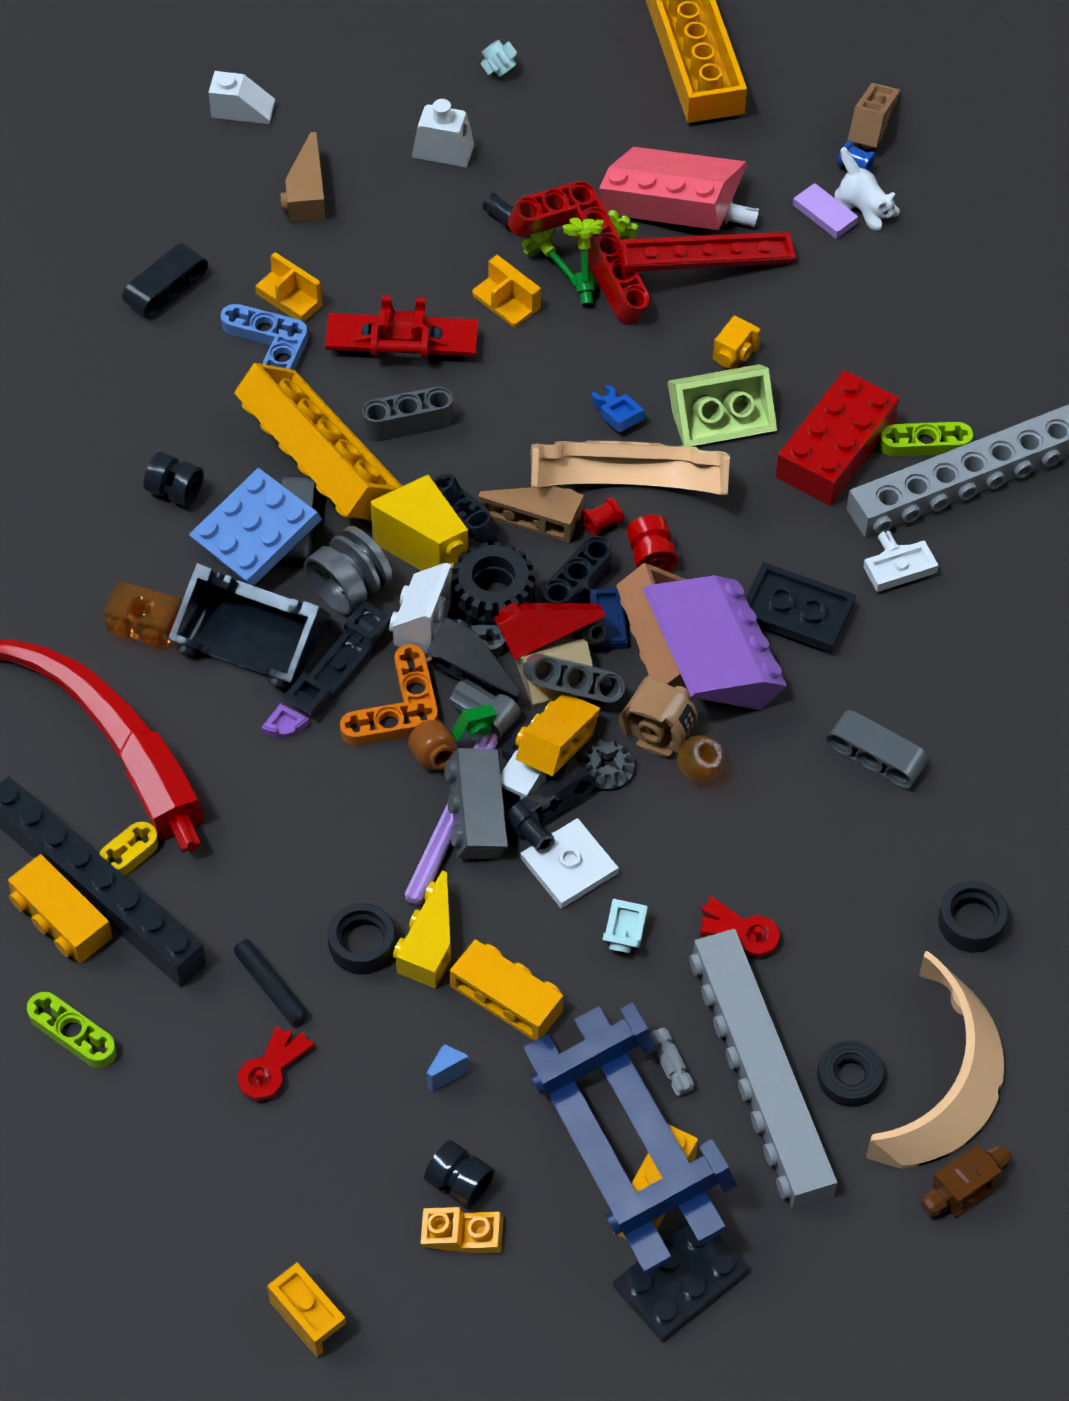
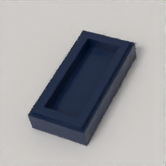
[589,588,628,651]

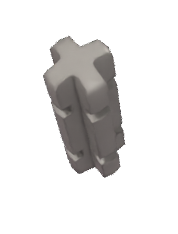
[651,1028,694,1096]

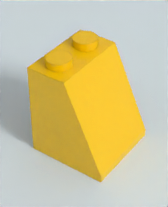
[370,475,468,574]

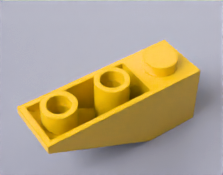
[393,871,451,989]

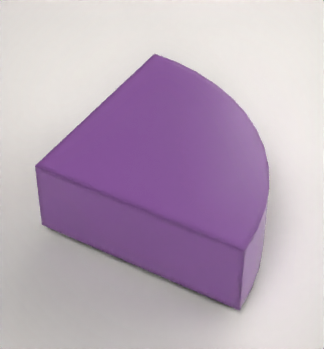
[261,703,309,738]

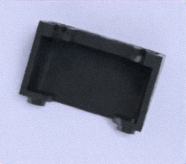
[168,563,331,689]

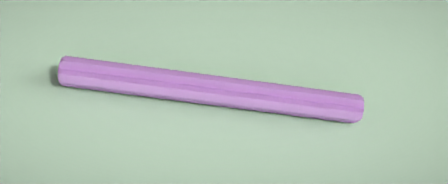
[405,732,498,906]

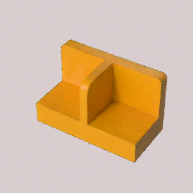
[255,252,323,322]
[472,255,541,328]
[267,1262,346,1357]

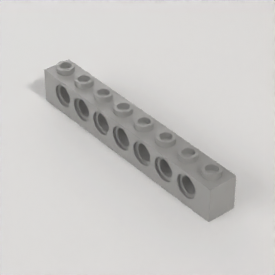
[846,404,1069,538]

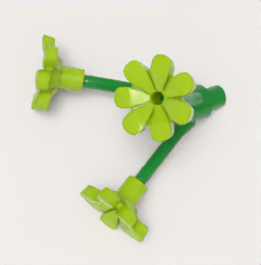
[521,210,639,306]

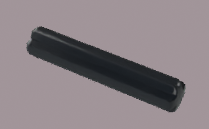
[234,939,307,1026]

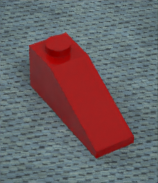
[493,603,606,660]

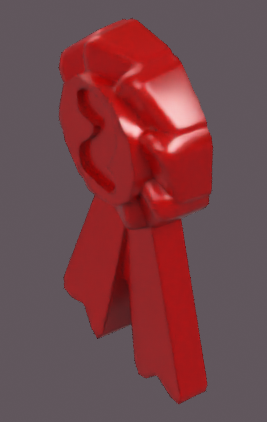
[700,896,780,958]
[237,1026,314,1102]

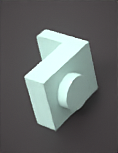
[602,899,648,953]

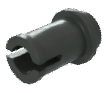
[572,620,607,645]

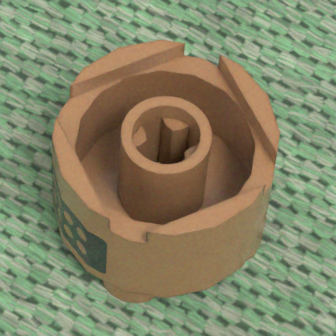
[619,676,698,757]

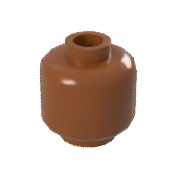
[408,720,458,771]

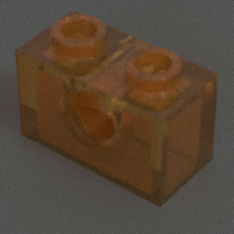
[103,581,181,648]

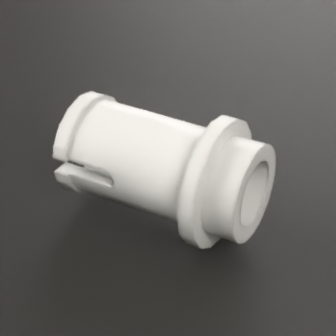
[724,200,759,228]

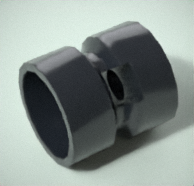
[143,452,204,507]
[424,1140,495,1210]

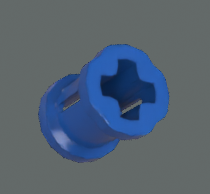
[837,140,876,171]

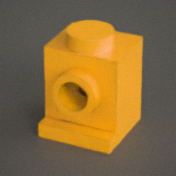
[713,315,761,369]

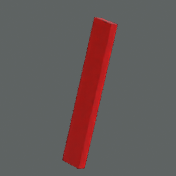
[616,232,797,272]

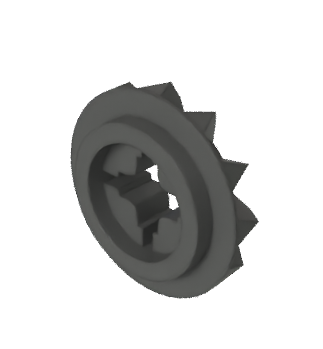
[580,739,635,789]

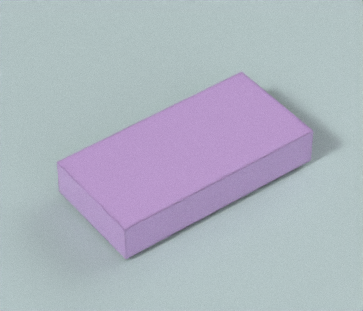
[793,183,858,239]

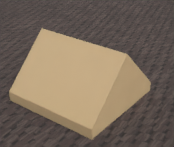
[515,635,593,708]

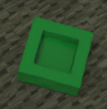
[452,704,497,742]

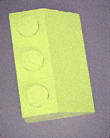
[668,364,777,446]

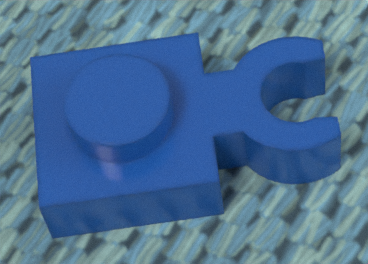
[592,385,645,432]

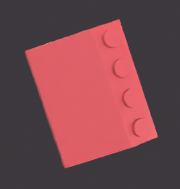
[599,147,747,230]

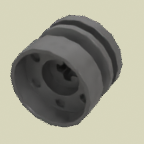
[304,526,392,615]

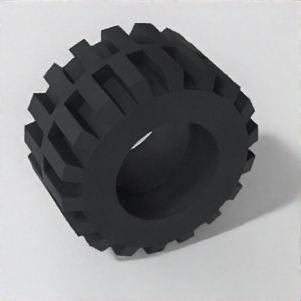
[452,542,535,626]

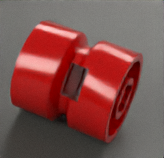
[626,514,678,572]

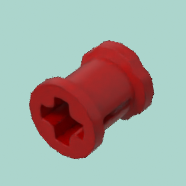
[581,497,624,537]

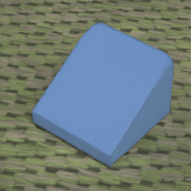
[427,1044,469,1092]

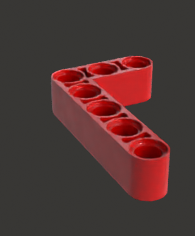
[508,181,650,324]

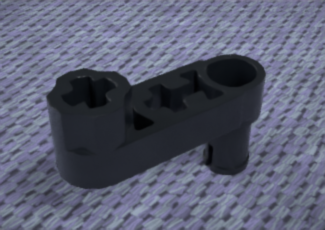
[432,473,505,547]
[505,757,595,854]

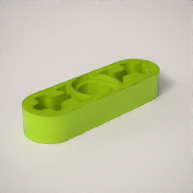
[879,422,973,457]
[27,992,117,1068]

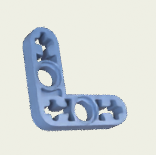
[220,304,308,370]

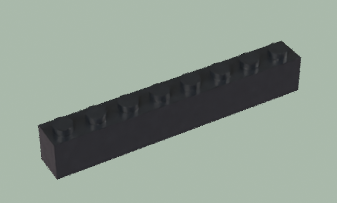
[0,776,207,988]

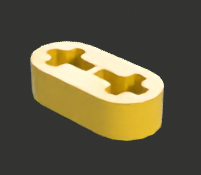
[99,821,158,876]

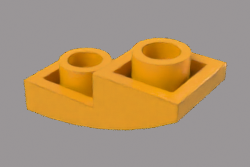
[421,1207,504,1253]

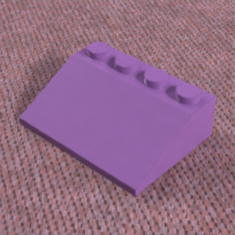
[643,575,787,710]

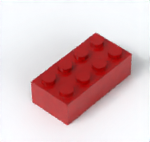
[775,370,899,506]

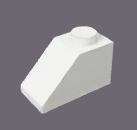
[208,71,275,124]

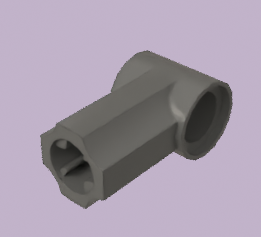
[449,679,521,740]

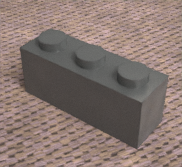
[445,748,507,859]

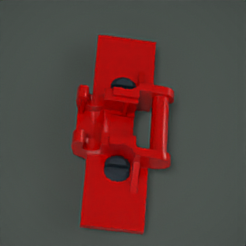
[325,296,478,358]

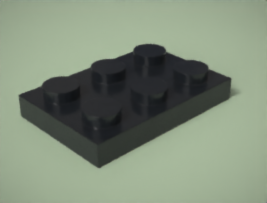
[746,562,856,653]
[613,1222,749,1343]

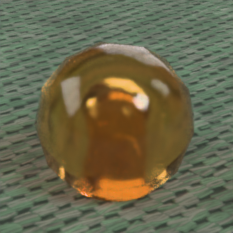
[677,734,725,783]

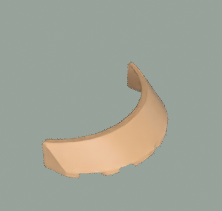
[531,441,730,495]
[866,951,1004,1169]

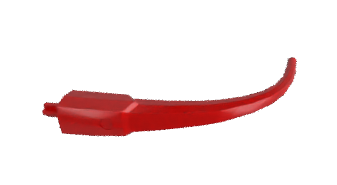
[0,639,204,854]

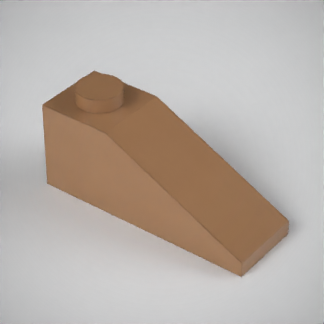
[847,83,900,149]
[280,132,326,223]
[478,485,584,544]

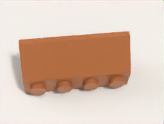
[616,563,687,689]

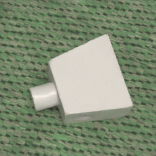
[412,99,474,168]

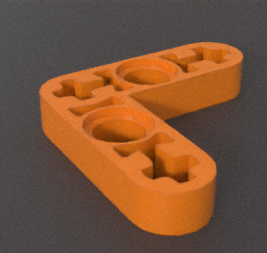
[340,644,438,746]

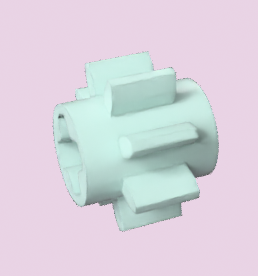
[480,39,517,77]

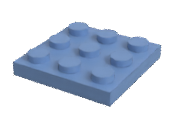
[189,468,322,586]

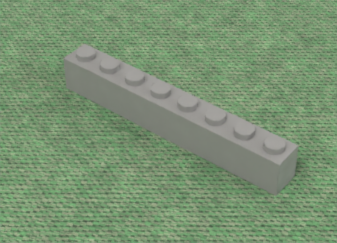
[689,929,837,1210]

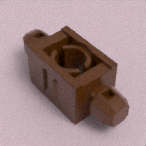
[921,1144,1012,1218]

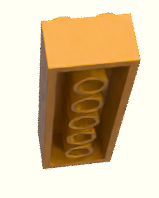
[646,0,747,123]
[234,363,402,521]

